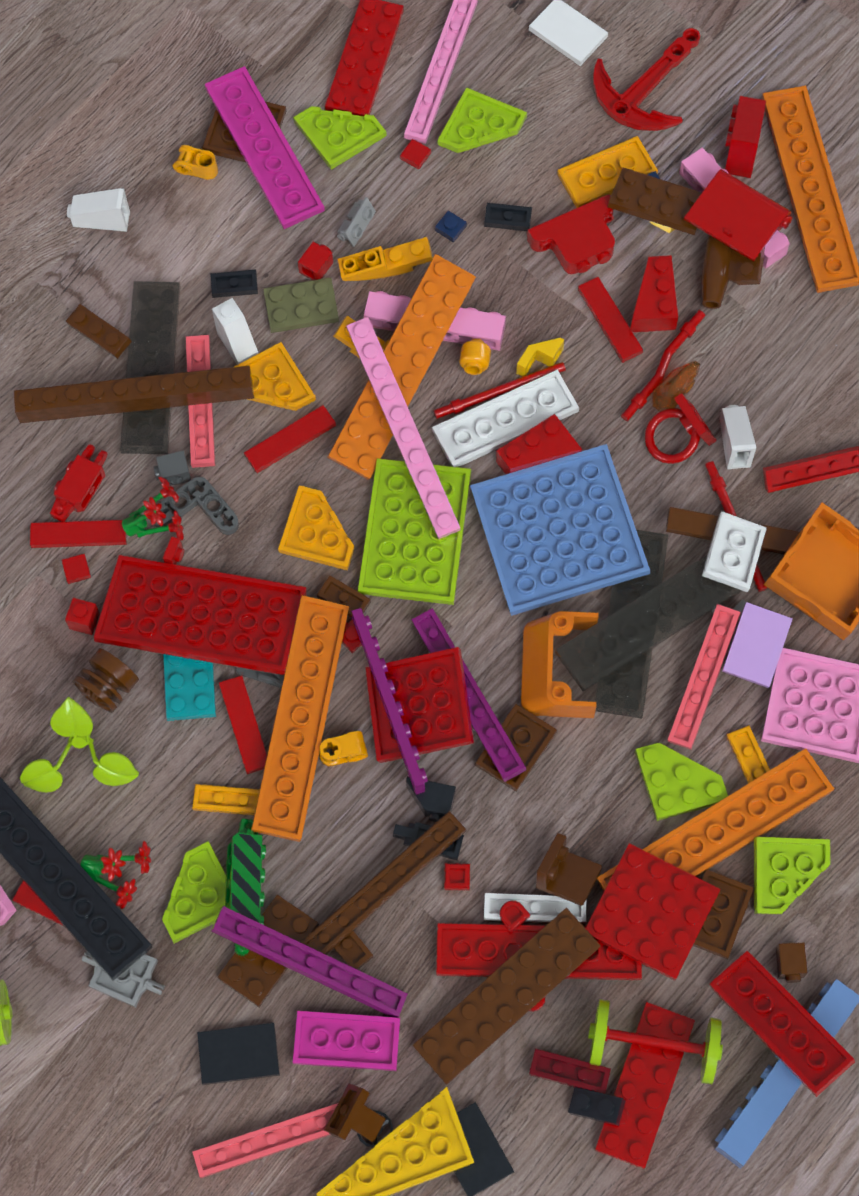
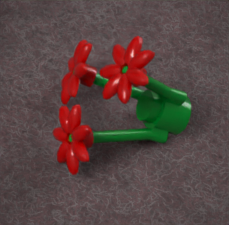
[122,477,184,541]
[80,841,152,909]

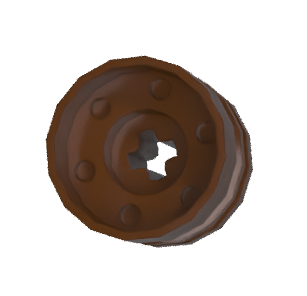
[72,648,139,713]

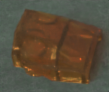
[652,361,700,412]

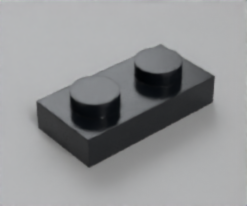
[484,203,532,231]
[210,269,258,298]
[568,1087,626,1126]

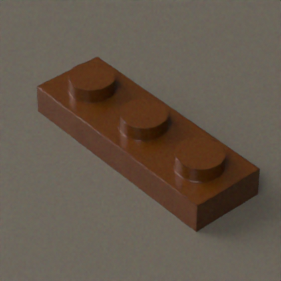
[66,304,132,359]

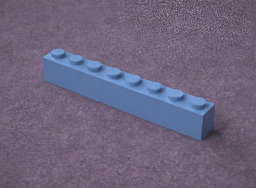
[715,979,859,1169]

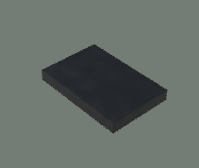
[197,1023,280,1085]
[453,1102,514,1196]

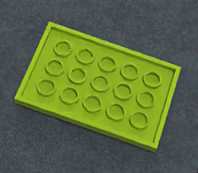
[358,458,471,605]

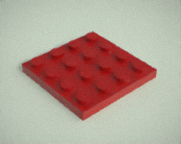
[365,647,474,763]
[585,843,721,981]

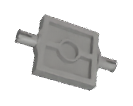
[82,951,165,1008]

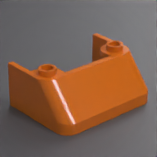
[521,611,598,718]

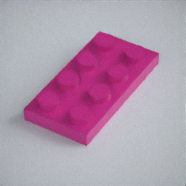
[293,1011,400,1071]

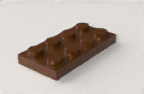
[608,167,702,236]
[217,895,319,1008]

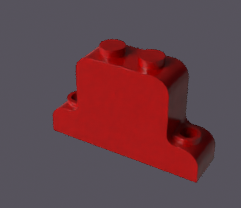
[527,194,615,274]

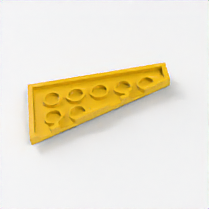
[317,1087,475,1196]

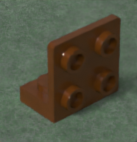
[536,833,602,906]

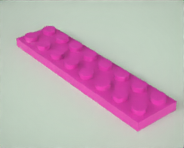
[205,66,325,229]

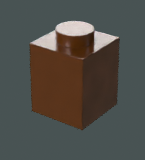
[776,942,808,983]

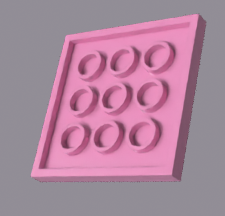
[761,648,859,763]

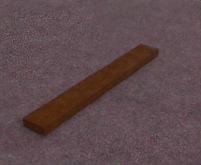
[300,811,467,955]

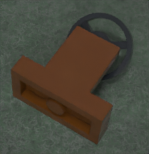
[324,1083,393,1148]

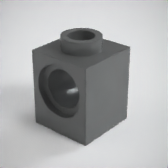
[153,451,191,486]

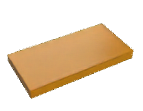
[557,136,658,208]

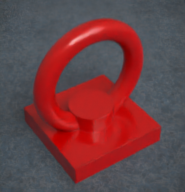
[645,393,717,464]

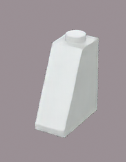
[67,188,130,232]
[212,298,259,365]
[719,405,756,469]

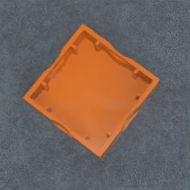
[763,503,859,640]

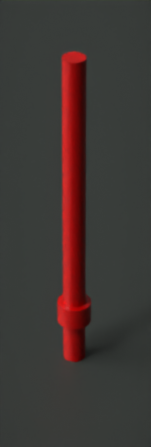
[433,362,566,419]
[705,461,767,592]

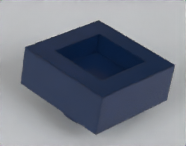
[435,210,467,243]

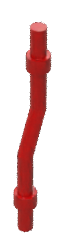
[621,310,706,421]

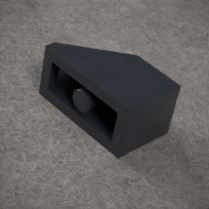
[406,776,456,822]

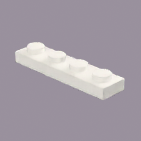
[484,893,586,924]

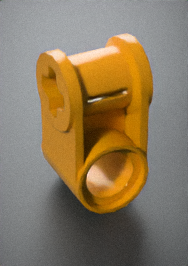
[173,145,218,180]
[319,731,368,766]

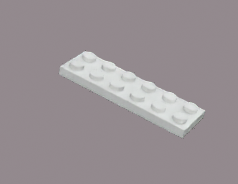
[432,370,579,467]

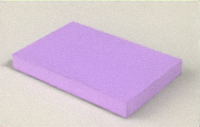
[722,602,793,688]

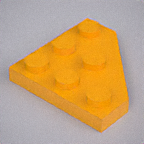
[234,342,316,411]
[278,485,354,571]

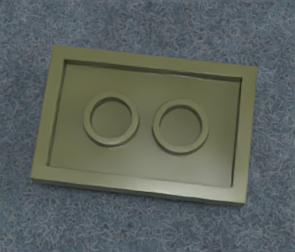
[263,277,339,333]

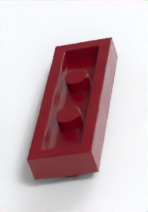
[529,1048,611,1094]

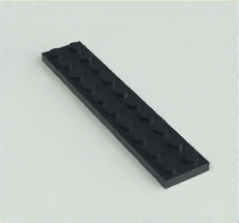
[0,777,153,981]

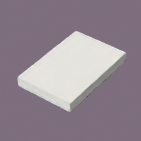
[529,0,608,66]
[702,511,767,592]

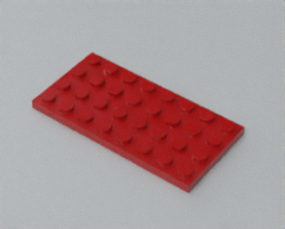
[94,555,307,675]

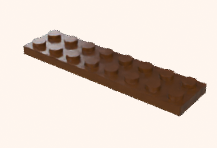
[413,907,601,1085]

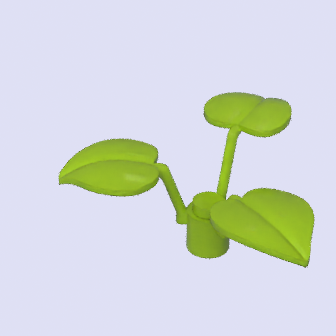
[20,697,139,793]

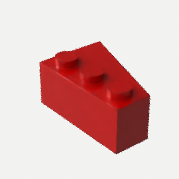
[725,96,766,178]
[631,255,678,332]
[496,414,582,475]

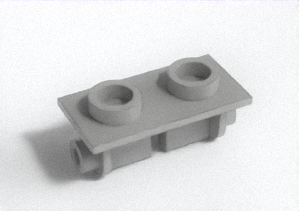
[337,197,376,247]

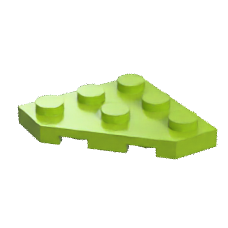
[438,88,527,153]
[293,106,387,170]
[635,743,728,821]
[754,837,830,915]
[162,841,226,944]

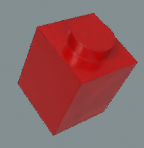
[298,241,333,280]
[65,598,100,635]

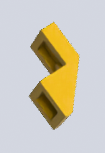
[516,338,564,377]

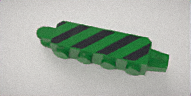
[225,819,266,956]

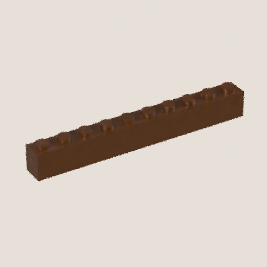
[14,365,254,424]

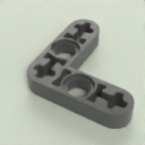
[154,477,239,535]

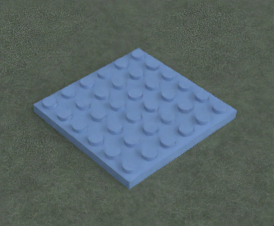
[470,444,650,616]

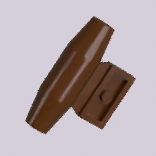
[701,235,765,309]

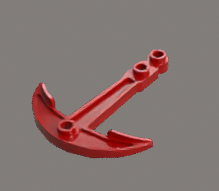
[593,28,700,131]

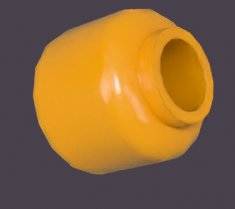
[459,339,491,375]

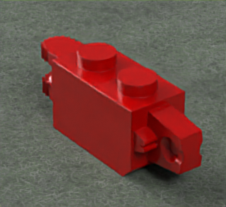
[50,444,108,522]

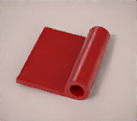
[684,169,793,262]

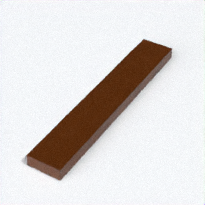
[665,507,800,555]

